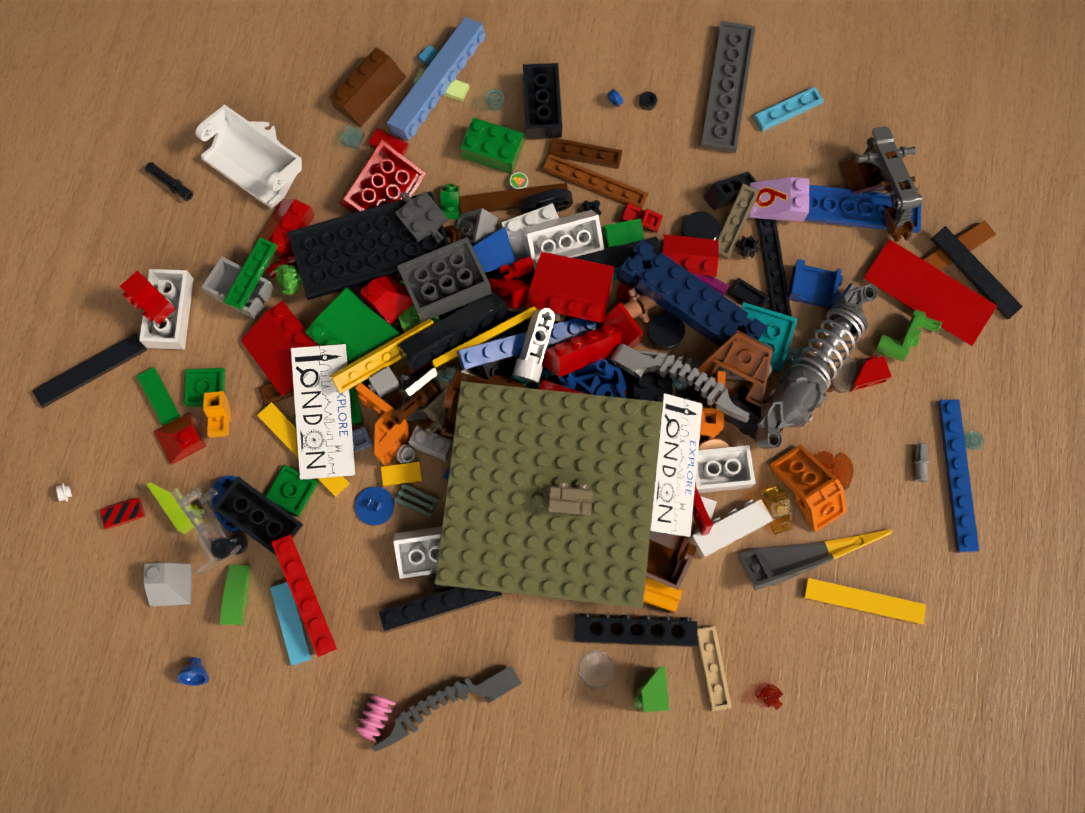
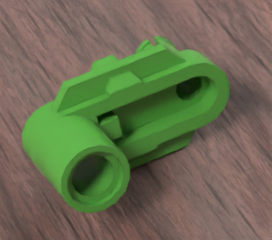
[876,310,942,362]

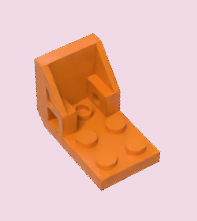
[699,371,726,444]
[355,382,410,466]
[769,444,847,533]

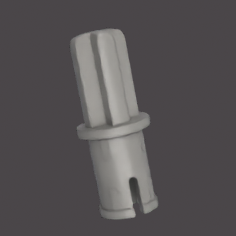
[913,443,930,482]

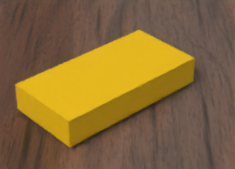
[381,462,422,487]

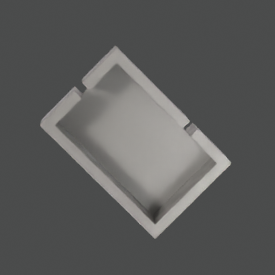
[202,256,275,320]

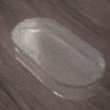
[833,356,857,393]

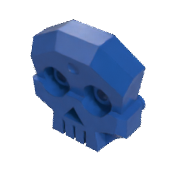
[558,359,626,398]

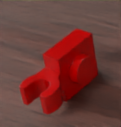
[500,256,534,281]

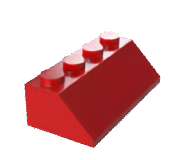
[542,324,621,377]

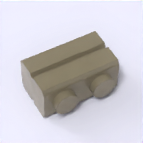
[549,483,593,516]

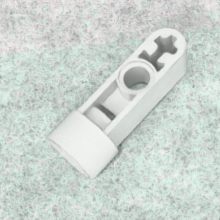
[512,308,555,383]

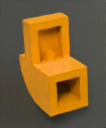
[203,391,231,438]

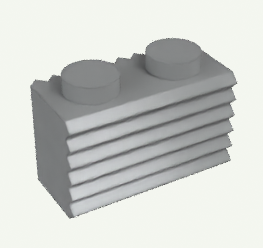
[367,366,399,398]
[409,426,453,461]

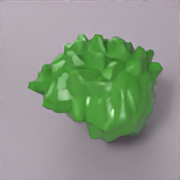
[274,265,302,296]

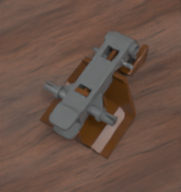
[840,126,922,242]

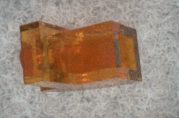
[814,451,854,490]

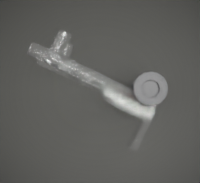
[171,486,248,575]

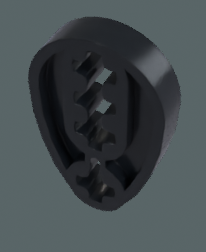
[520,188,573,214]

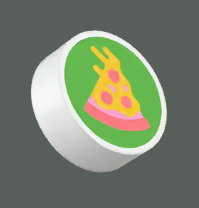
[510,172,528,189]

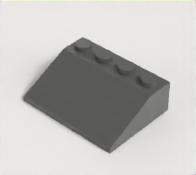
[397,237,492,323]

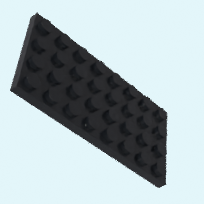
[287,191,449,300]

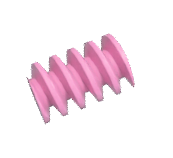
[355,695,396,742]

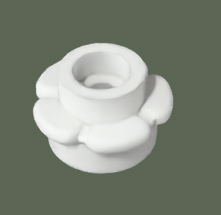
[56,483,72,502]

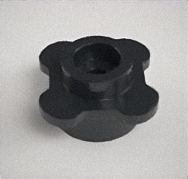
[582,200,601,216]

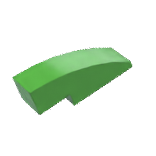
[220,565,251,625]

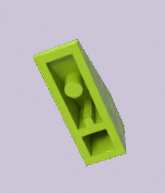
[146,482,204,534]

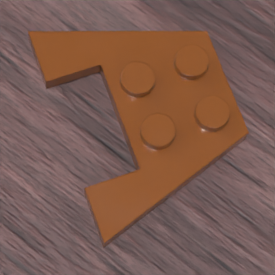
[696,330,773,407]

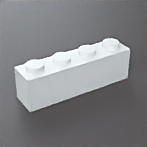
[690,499,773,559]

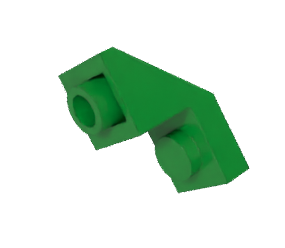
[440,184,460,219]

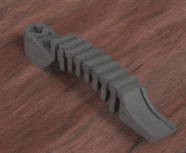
[372,665,522,752]

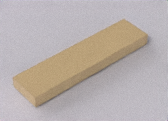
[698,626,732,711]

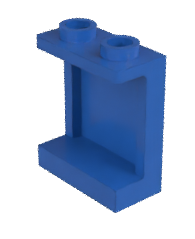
[788,259,843,309]

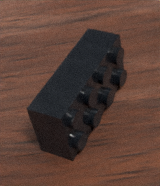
[523,63,562,139]
[632,373,673,450]
[212,476,304,555]

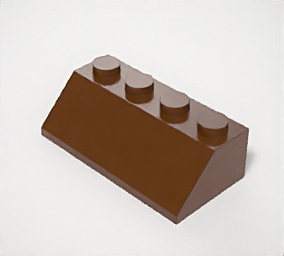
[330,47,406,127]

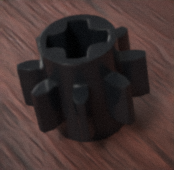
[736,235,760,259]

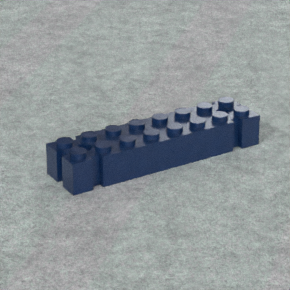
[617,239,768,347]

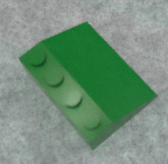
[305,288,401,383]

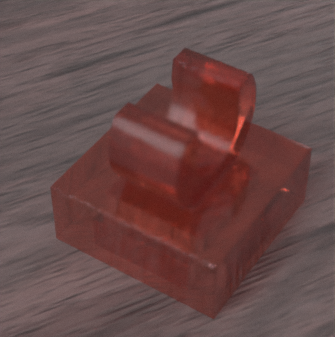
[755,683,783,710]

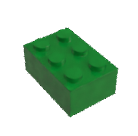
[461,117,524,174]

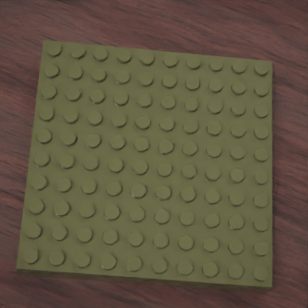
[435,381,663,608]

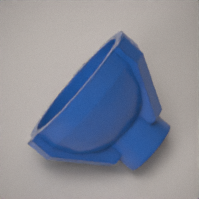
[178,657,209,686]

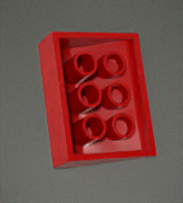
[338,141,426,213]
[526,251,615,323]
[240,300,318,397]

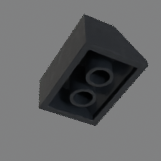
[724,385,783,442]

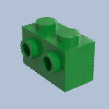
[601,219,645,249]

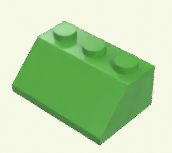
[633,666,669,712]

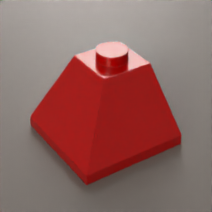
[360,276,413,325]
[154,413,206,465]

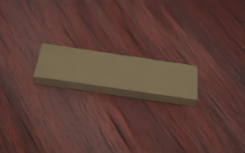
[717,184,760,259]

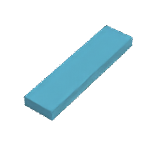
[753,86,824,132]
[270,582,312,666]

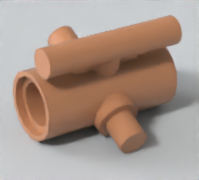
[623,287,657,323]

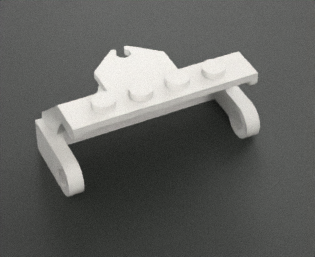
[195,105,302,209]

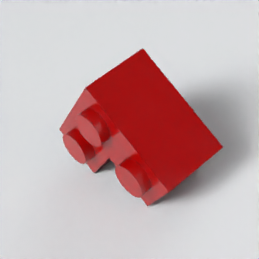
[120,270,176,325]

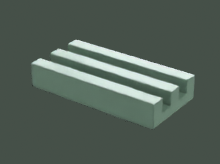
[394,484,438,518]

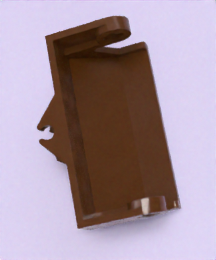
[646,520,697,590]

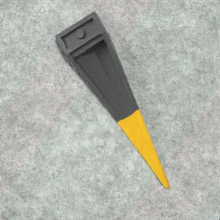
[738,529,892,591]

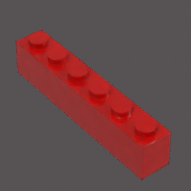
[271,534,337,657]

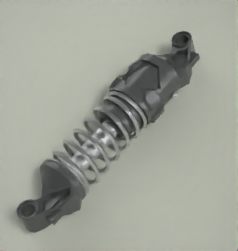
[756,283,877,449]

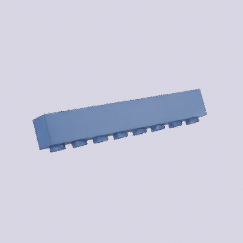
[387,17,486,141]

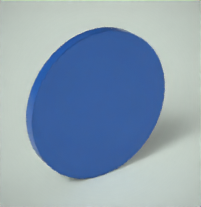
[355,487,395,526]

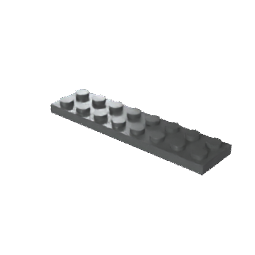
[700,21,755,153]

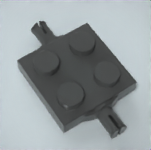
[395,191,448,243]

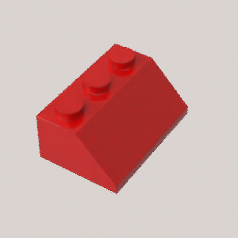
[254,199,315,258]
[661,234,719,277]

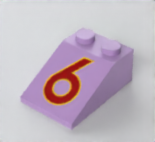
[749,177,809,222]

